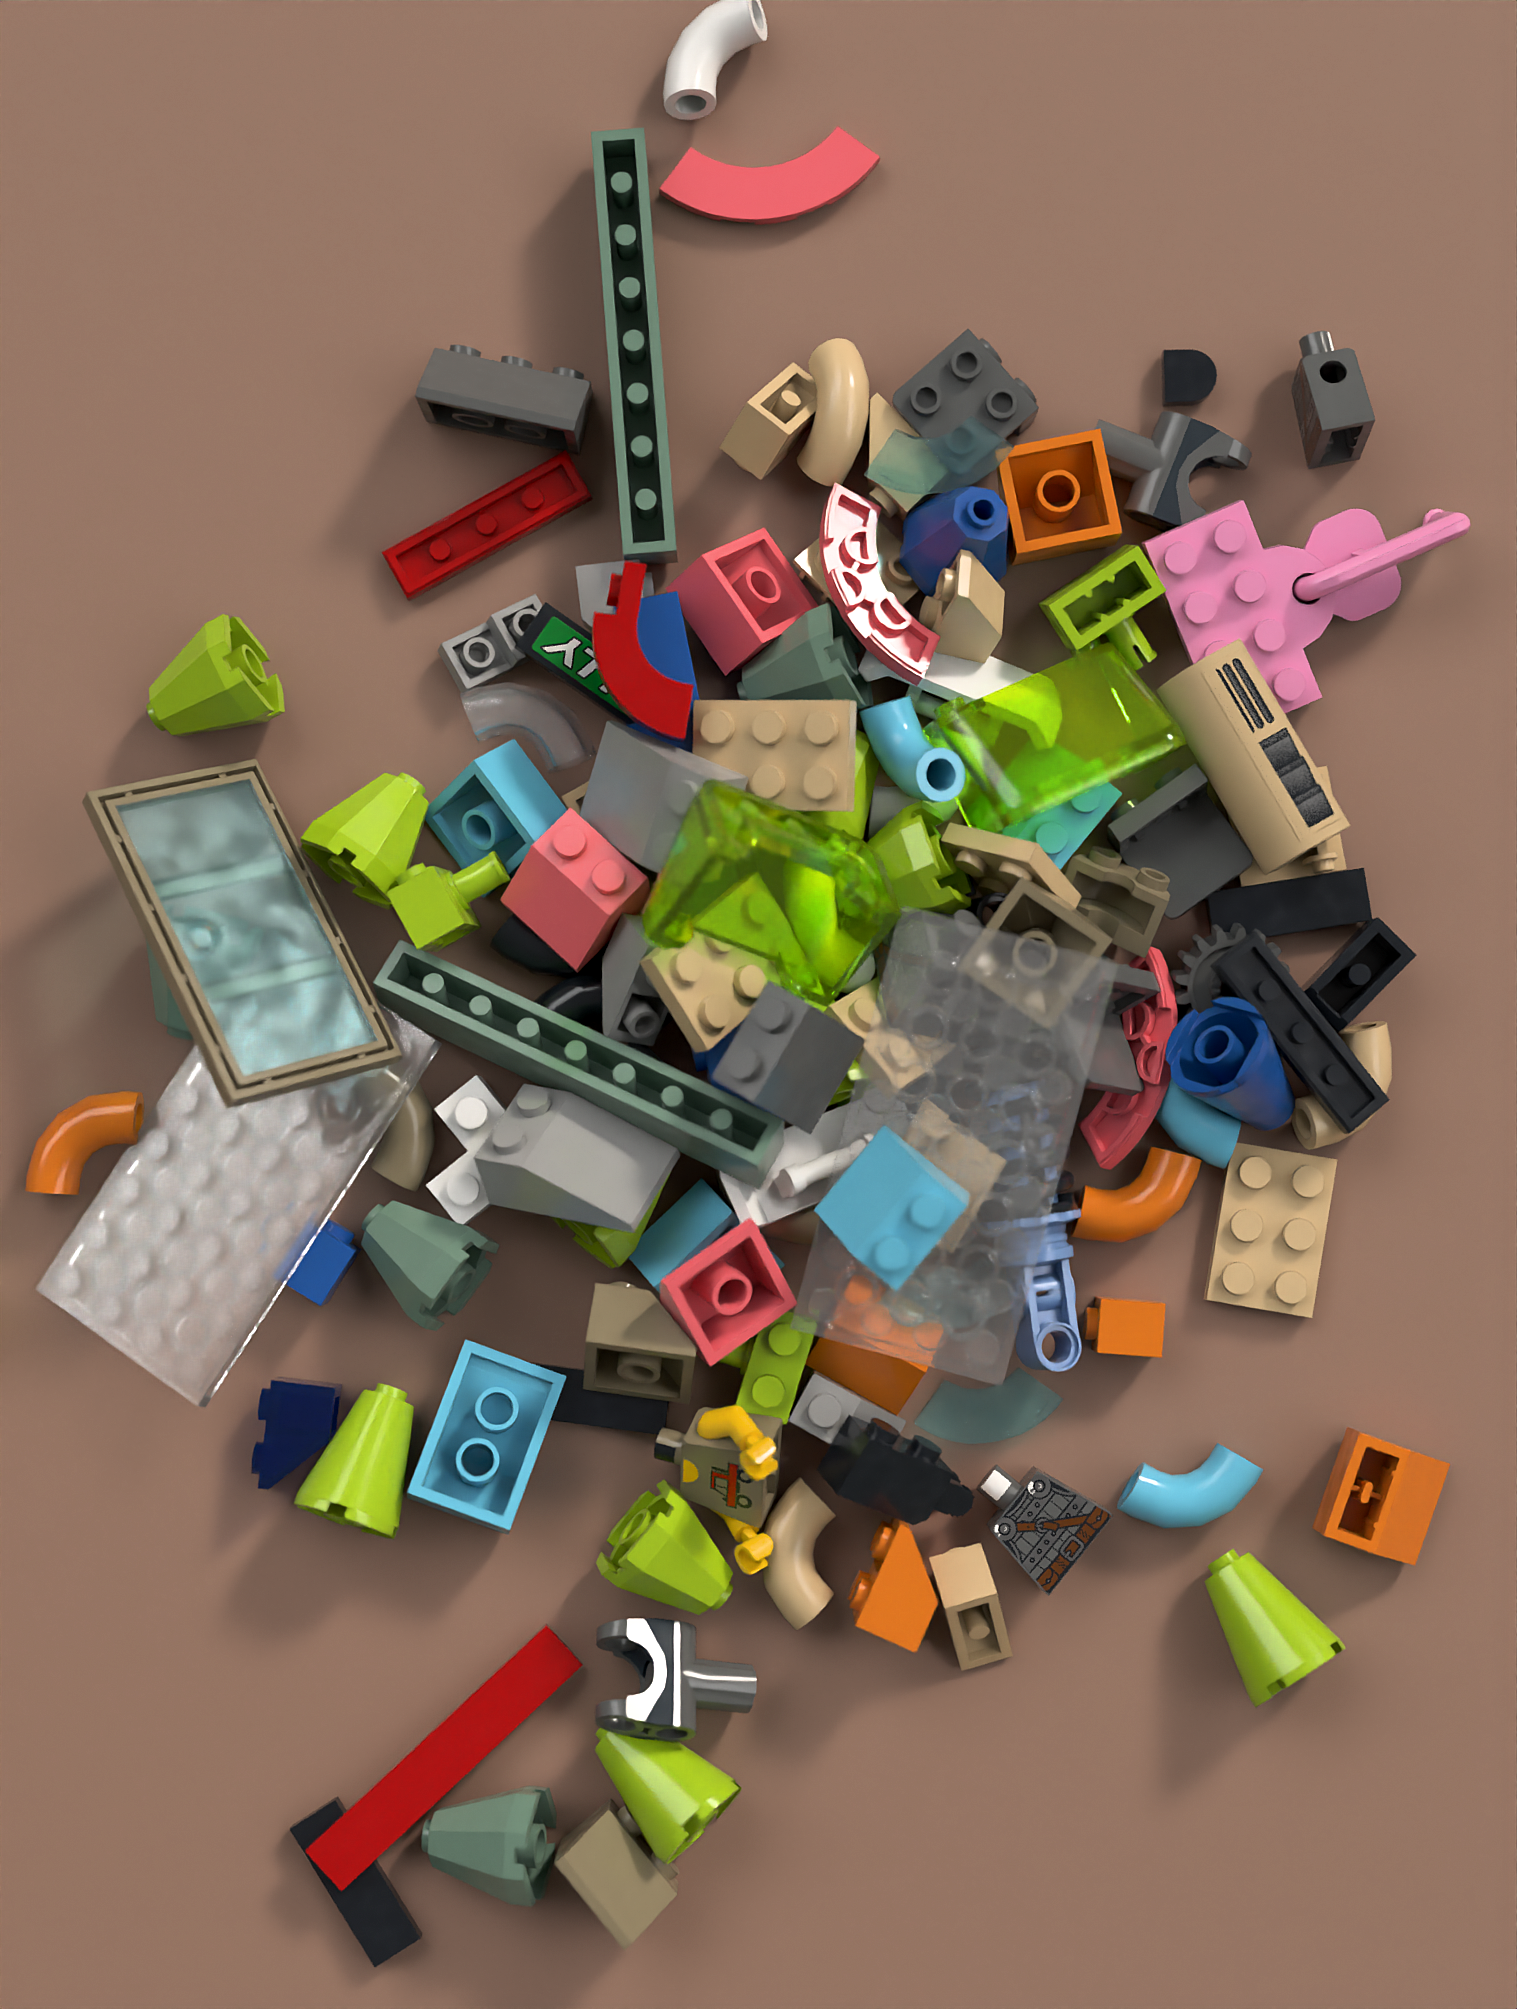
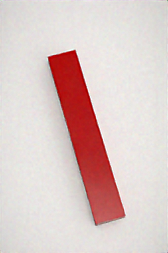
[305,1623,583,1892]

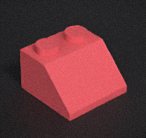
[665,527,818,676]
[500,808,652,973]
[660,1218,798,1367]

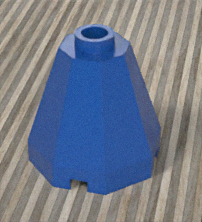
[899,486,1009,597]

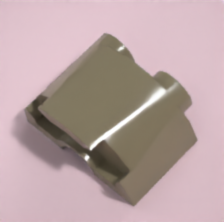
[1064,846,1170,958]

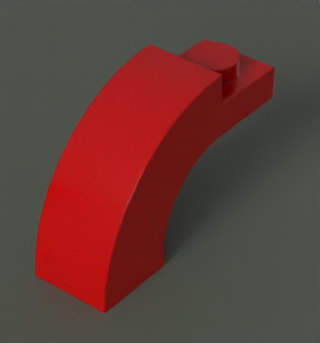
[592,561,694,742]

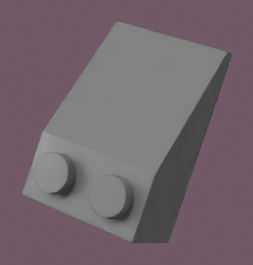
[579,720,749,885]
[474,1084,680,1233]

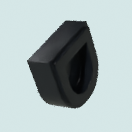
[1161,349,1217,406]

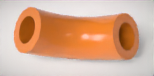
[25,1091,144,1195]
[1071,1147,1202,1243]

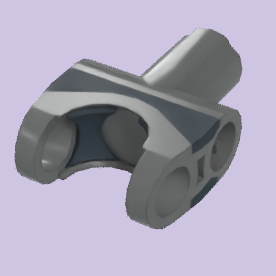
[1094,411,1252,532]
[595,1618,757,1742]

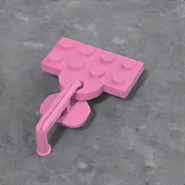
[1142,500,1471,714]

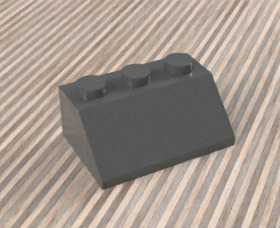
[415,344,594,455]

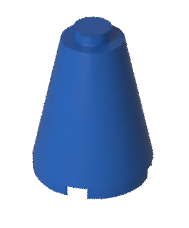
[1165,997,1296,1131]

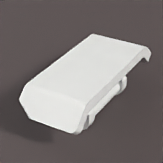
[858,650,1061,752]
[720,1091,912,1228]

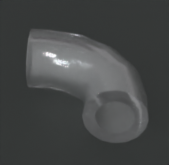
[460,682,597,773]

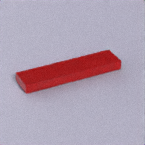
[381,450,592,601]

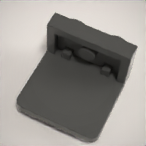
[892,328,1039,475]
[1107,763,1253,920]
[1053,958,1161,1096]

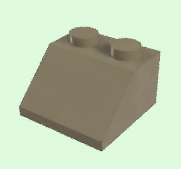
[583,1282,697,1404]
[554,1798,679,1950]

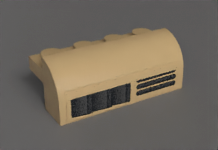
[1157,638,1350,875]

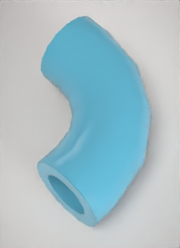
[859,696,966,803]
[1155,1077,1241,1169]
[1117,1443,1263,1529]

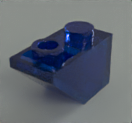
[251,1377,342,1490]

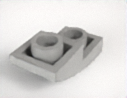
[437,594,542,696]

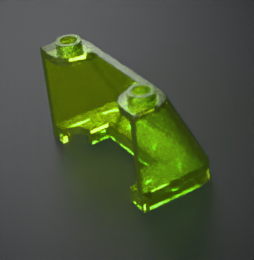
[922,637,1188,834]
[641,779,903,1007]

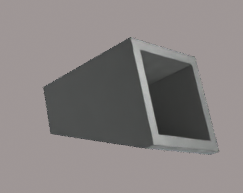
[711,980,866,1135]

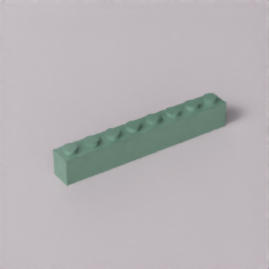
[591,128,678,565]
[373,939,784,1189]

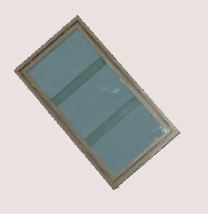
[82,759,403,1109]

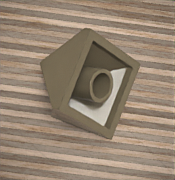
[958,876,1112,1030]

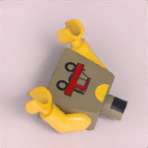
[654,1405,782,1575]

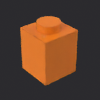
[1083,1296,1166,1358]

